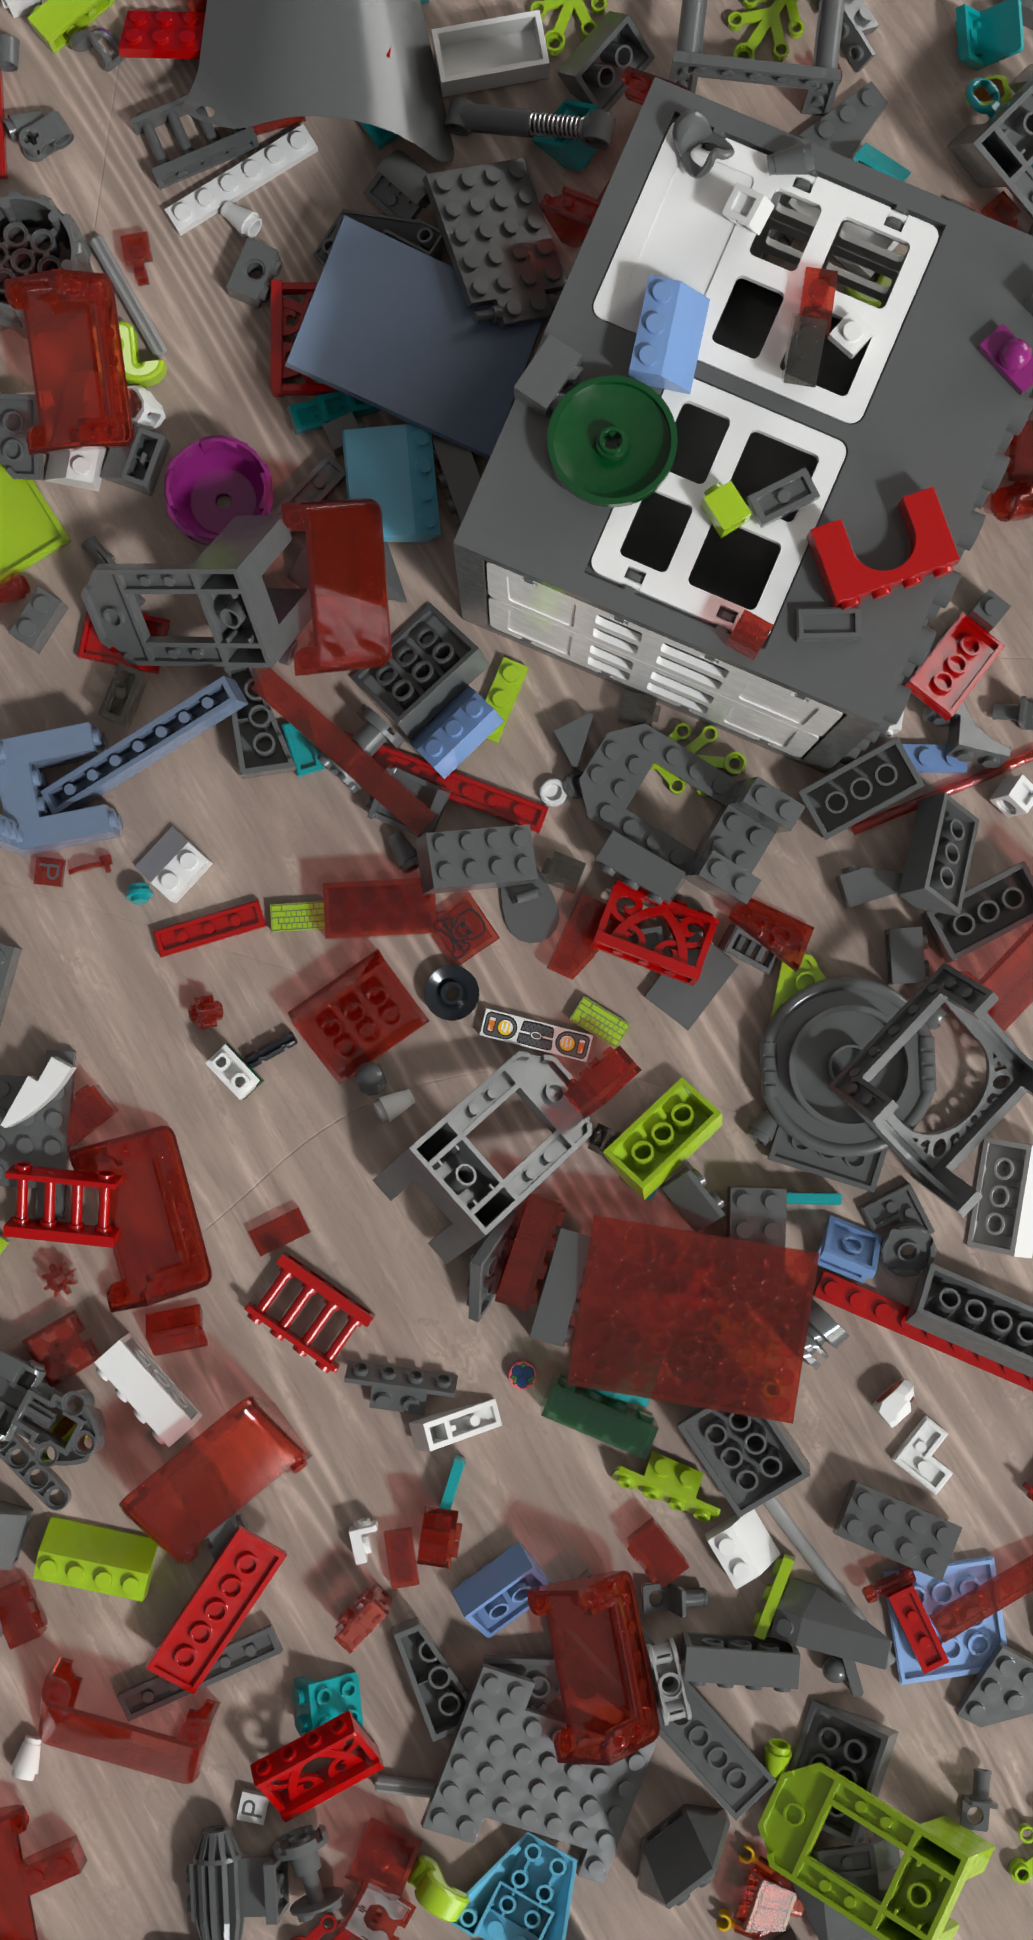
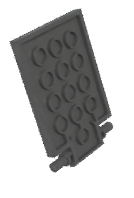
[423,158,567,327]

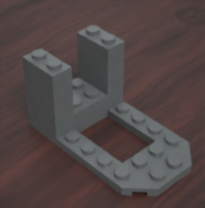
[946,64,1033,219]
[80,515,317,668]
[578,723,806,905]
[373,1051,593,1264]

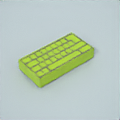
[270,901,327,933]
[569,996,630,1048]

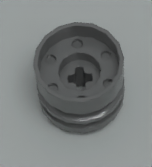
[774,1294,849,1370]

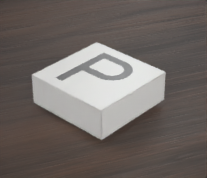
[236,1788,269,1825]

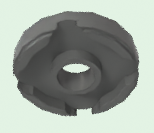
[880,1222,936,1277]

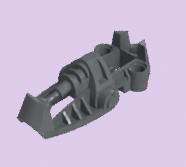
[0,1349,106,1468]

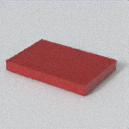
[77,611,170,674]

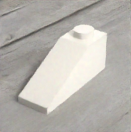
[409,1398,502,1451]

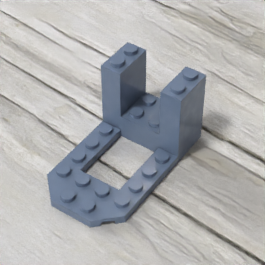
[0,722,123,857]

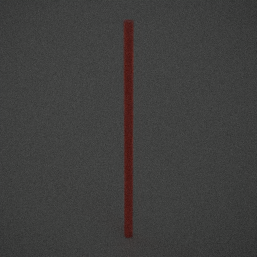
[851,750,1033,835]

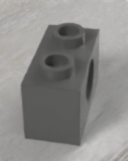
[226,238,282,309]

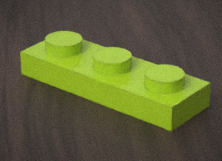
[485,657,529,744]
[752,1552,796,1640]

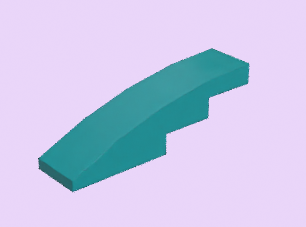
[287,391,382,435]

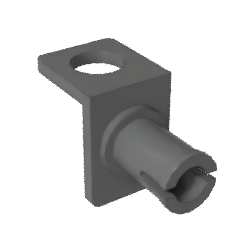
[992,696,1033,730]
[642,1581,708,1618]
[960,1768,998,1832]

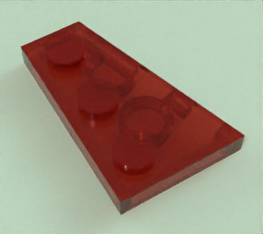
[546,893,629,980]
[728,898,814,972]

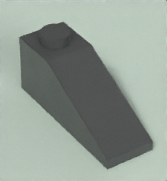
[835,865,903,909]

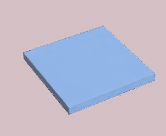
[882,1555,1007,1685]

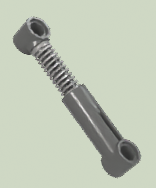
[444,97,616,150]

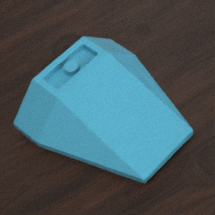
[450,1831,578,1940]

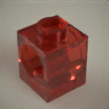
[725,609,773,660]

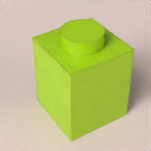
[701,481,752,538]

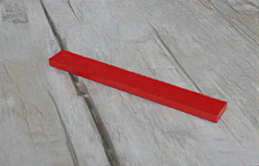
[334,730,549,834]

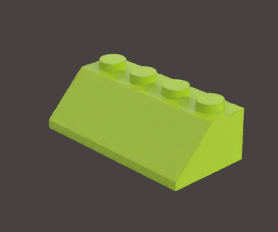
[603,1077,723,1200]
[33,1516,160,1602]

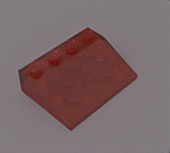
[287,949,429,1085]

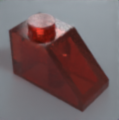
[67,1084,119,1146]

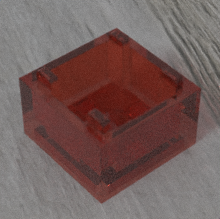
[563,1045,642,1118]
[344,1817,422,1901]

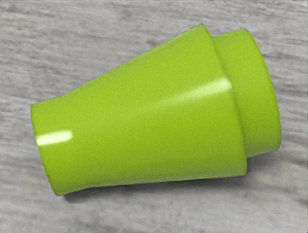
[765,1738,792,1785]

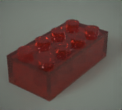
[323,878,438,940]
[495,1191,566,1312]

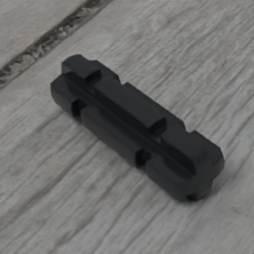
[245,1031,298,1068]

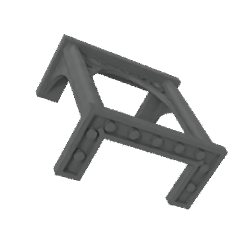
[669,0,845,116]
[827,963,1033,1218]

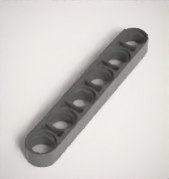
[0,1432,72,1511]

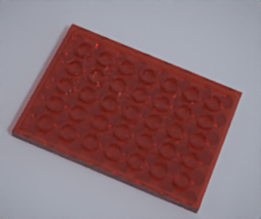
[567,1215,819,1424]

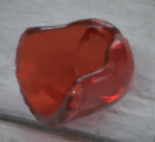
[990,480,1033,522]

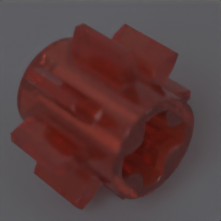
[188,995,223,1029]
[42,1261,78,1297]

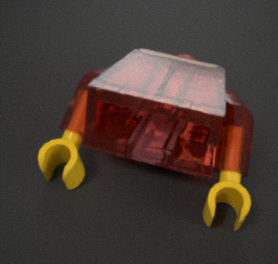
[716,1843,804,1940]

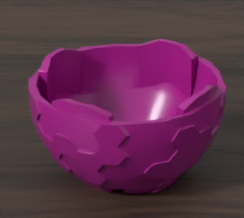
[164,435,273,546]

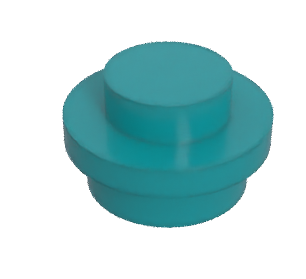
[125,883,153,905]

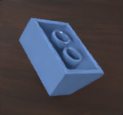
[628,275,710,394]
[409,685,504,779]
[451,1542,556,1639]

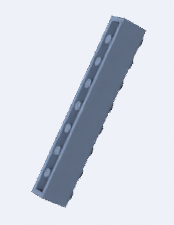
[40,676,248,815]

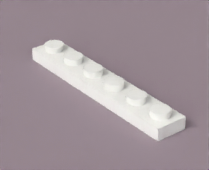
[164,124,318,236]

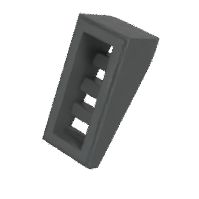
[718,924,782,975]

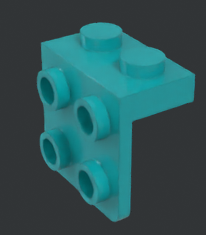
[955,0,1024,71]
[292,1672,363,1736]

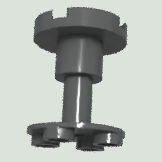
[317,704,404,793]
[271,1824,345,1922]

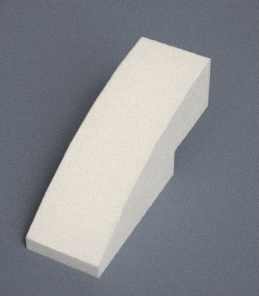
[1,1057,77,1128]

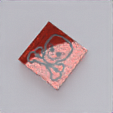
[424,893,500,966]

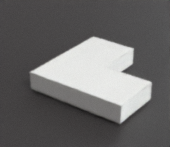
[891,1415,953,1495]

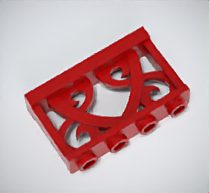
[270,280,338,397]
[590,880,719,986]
[250,1711,384,1823]

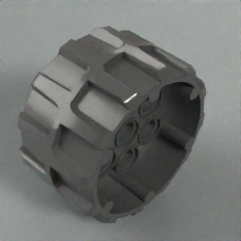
[0,190,96,339]

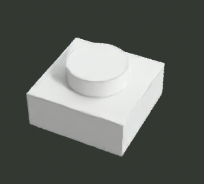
[827,310,875,359]

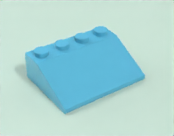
[342,424,441,543]

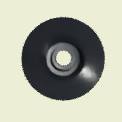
[424,965,479,1021]

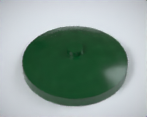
[547,375,678,508]

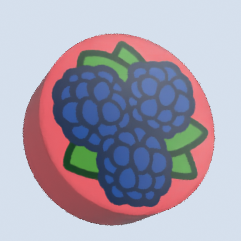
[509,1360,537,1390]

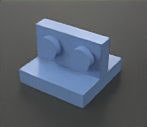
[812,1215,882,1283]

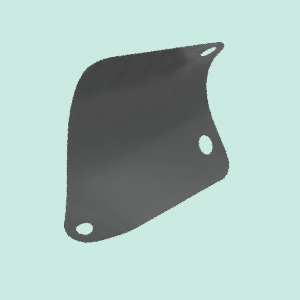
[182,0,454,163]

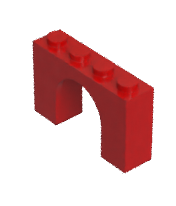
[806,486,960,610]

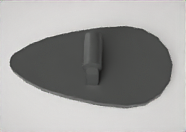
[501,866,560,943]

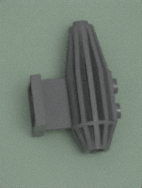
[185,1825,290,1940]

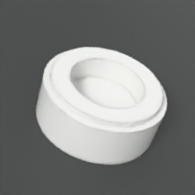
[540,779,567,807]

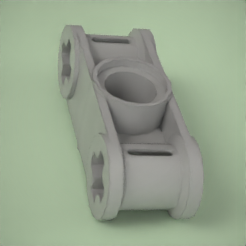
[645,1637,692,1726]

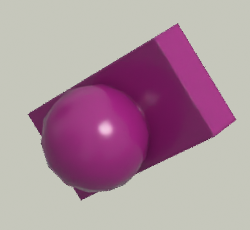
[977,324,1033,395]

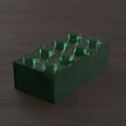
[540,1374,659,1460]

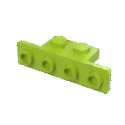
[611,1451,721,1522]

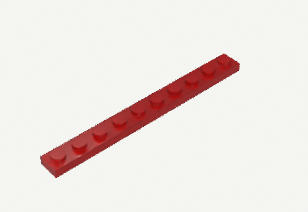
[812,1270,1033,1391]

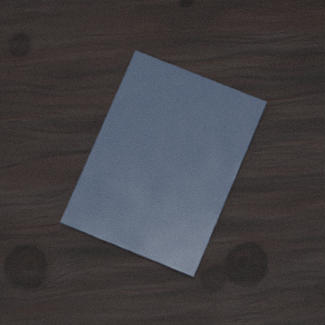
[285,216,543,459]

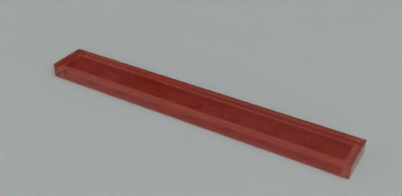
[251,668,437,837]

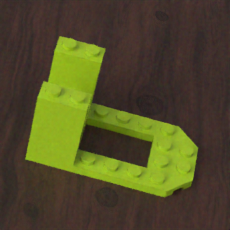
[758,1762,995,1940]

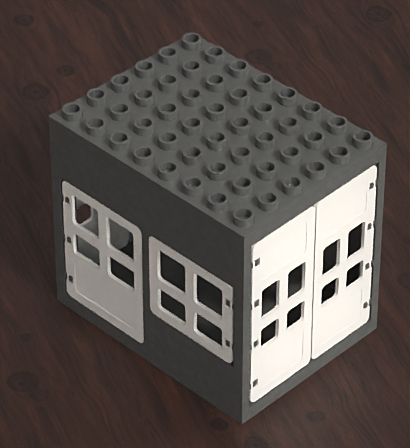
[453,77,1033,774]

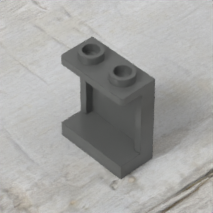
[365,764,452,838]

